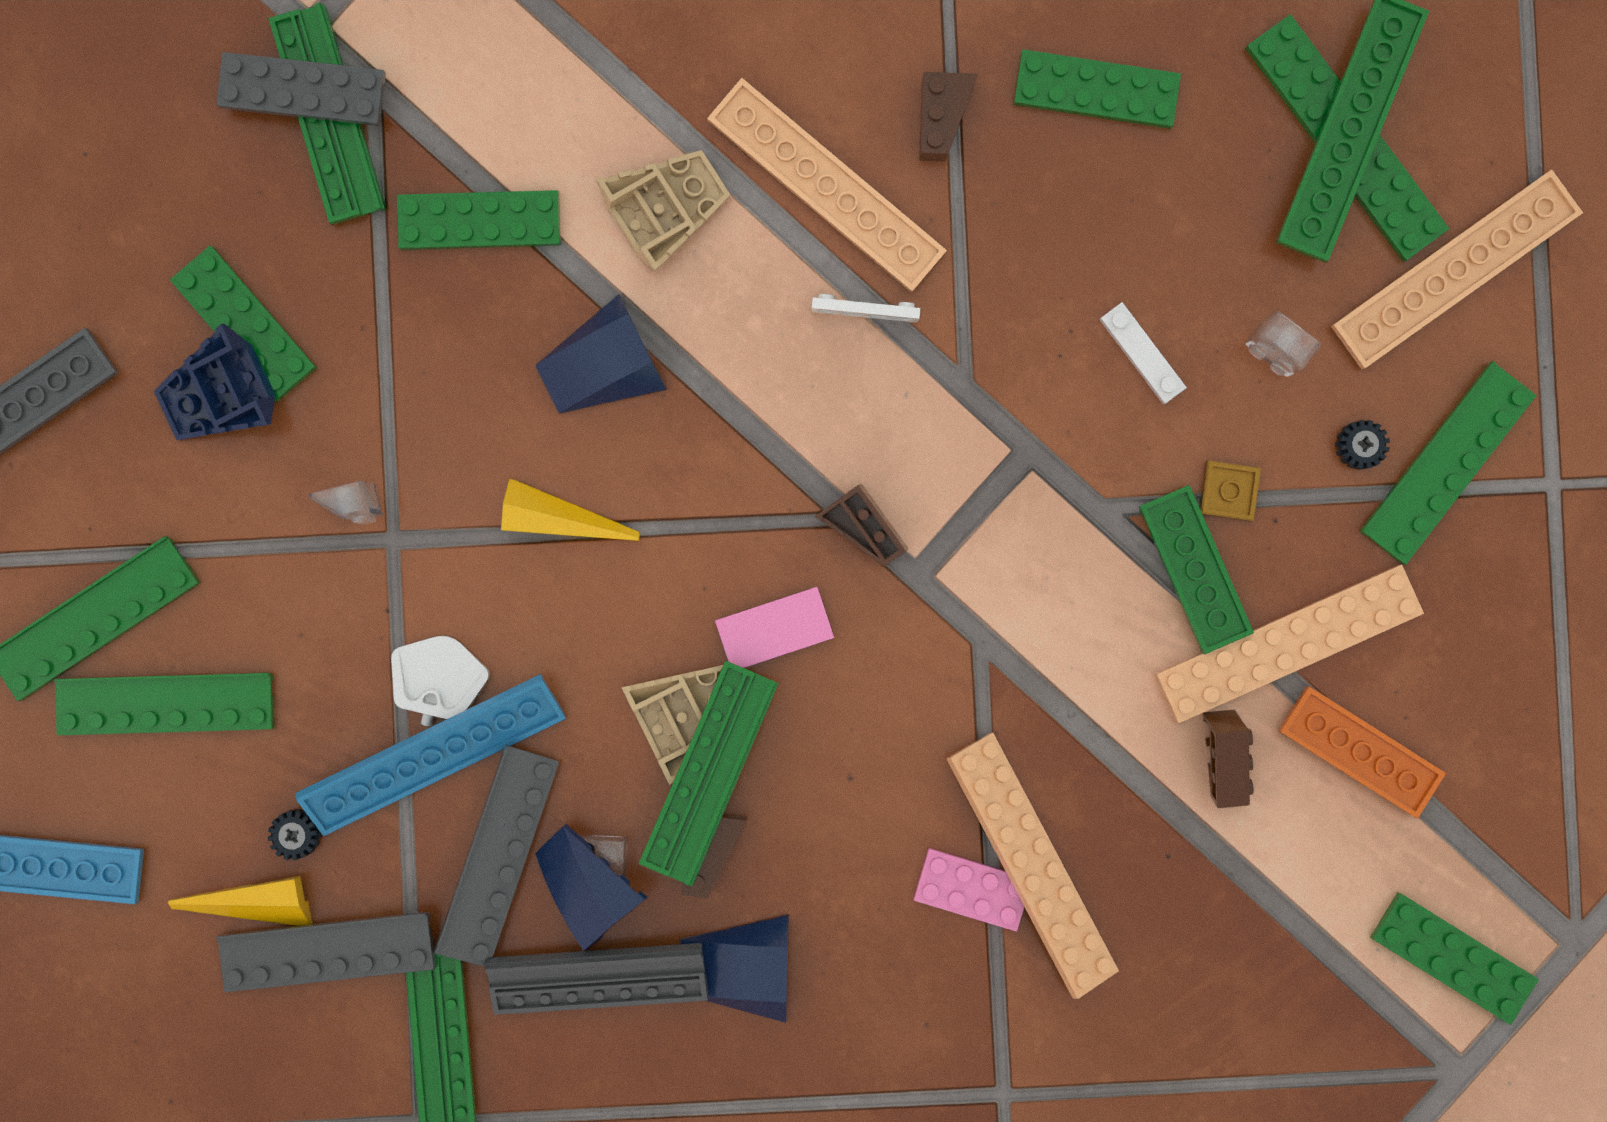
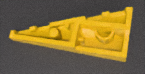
[501,479,640,541]
[168,876,313,926]

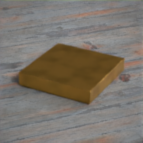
[1200,460,1261,522]

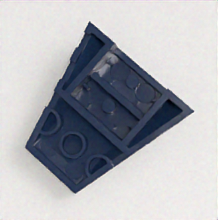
[535,294,667,414]
[154,324,275,440]
[535,824,648,951]
[680,914,789,1023]

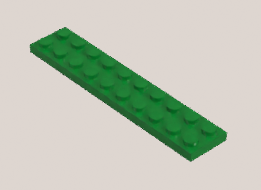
[1275,0,1429,263]
[1245,14,1450,262]

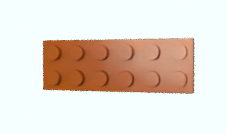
[1278,686,1446,819]

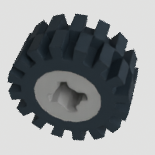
[1335,420,1390,470]
[268,809,322,861]

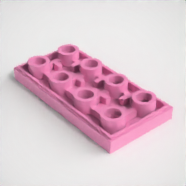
[715,587,834,668]

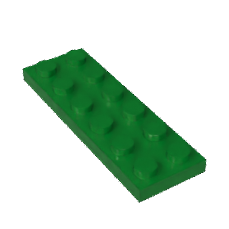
[1013,49,1181,129]
[397,190,561,250]
[170,245,317,402]
[1138,485,1254,655]
[1370,892,1539,1025]

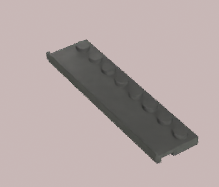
[434,745,559,967]
[216,912,437,992]
[485,943,709,1015]

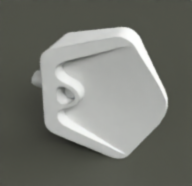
[391,636,490,726]

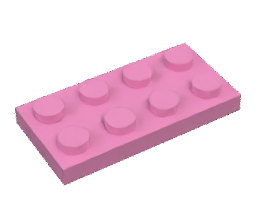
[913,847,1024,932]

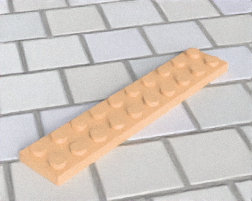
[707,78,947,293]
[1331,170,1583,370]
[1155,565,1424,723]
[946,733,1119,999]

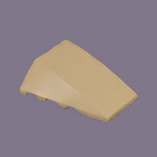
[596,150,730,272]
[621,665,723,785]

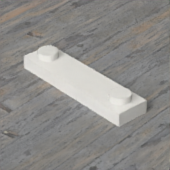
[812,294,920,323]
[1099,302,1187,405]

